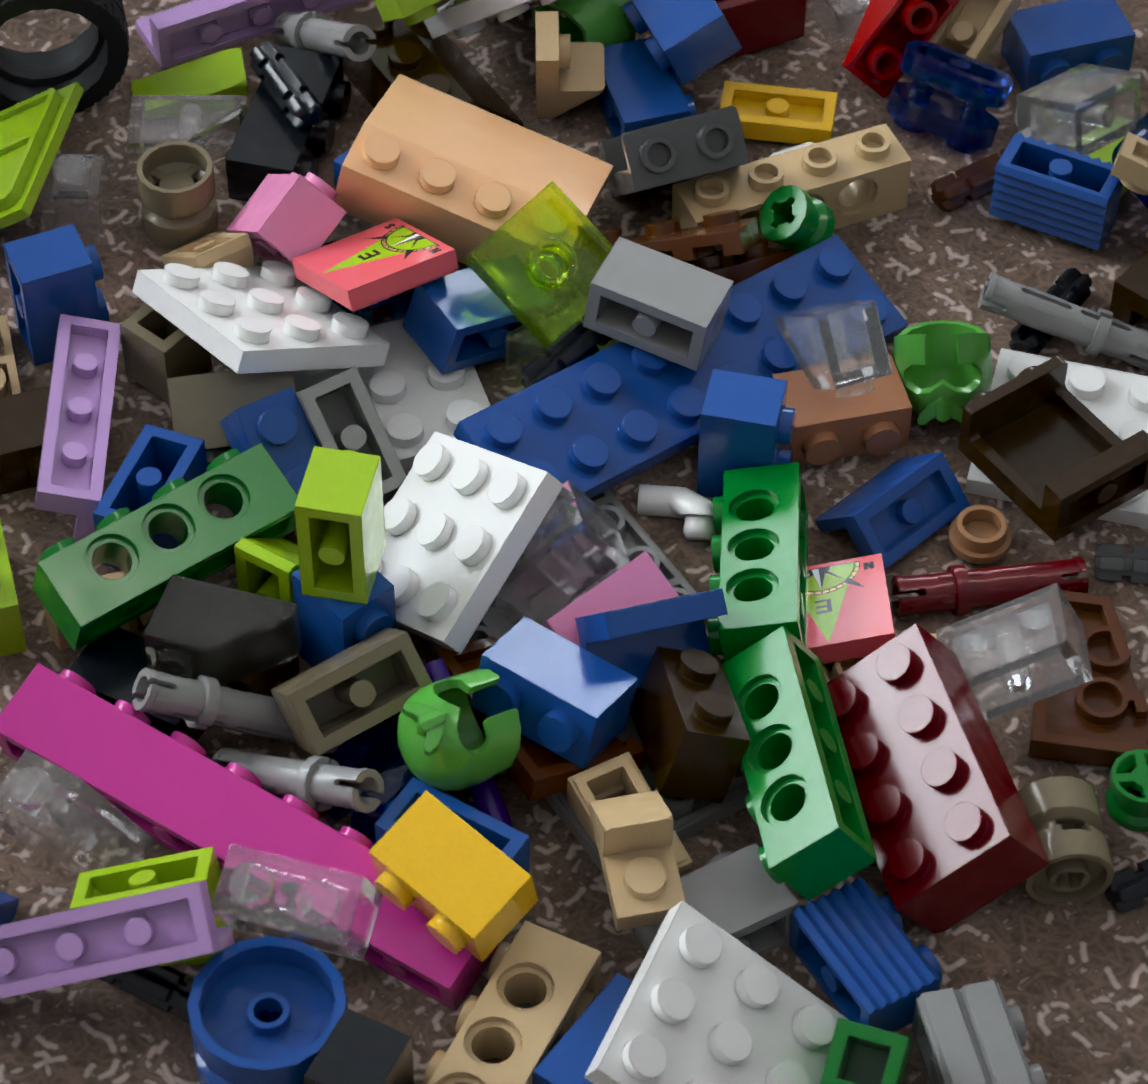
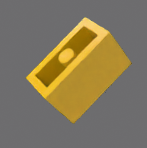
[369,790,539,962]

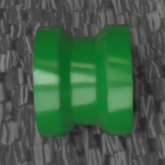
[759,185,835,254]
[1105,749,1148,832]

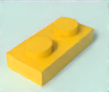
[719,80,838,145]

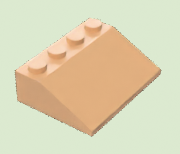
[333,74,613,299]

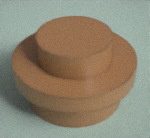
[948,505,1012,564]

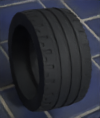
[0,0,129,115]

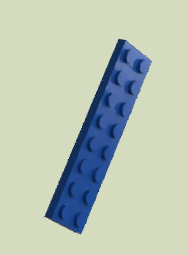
[453,234,908,524]

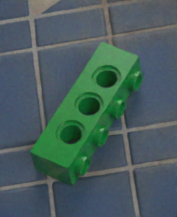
[32,443,298,652]
[707,462,808,662]
[722,626,877,901]

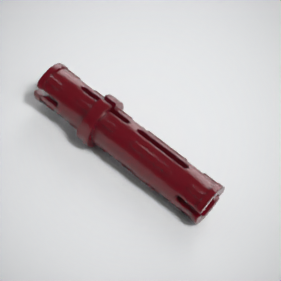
[891,556,1089,617]

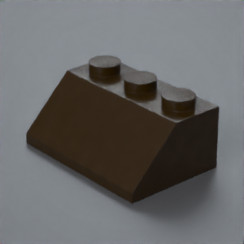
[339,7,523,126]

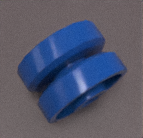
[187,936,348,1084]

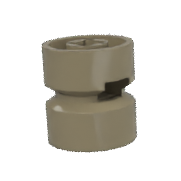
[136,141,219,249]
[1018,776,1114,904]

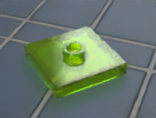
[464,180,613,348]

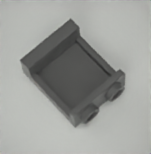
[597,106,750,198]

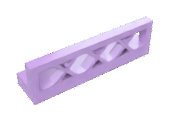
[135,0,365,69]
[34,314,121,542]
[0,880,235,999]

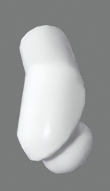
[637,484,717,541]

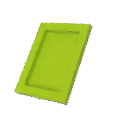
[0,82,84,230]

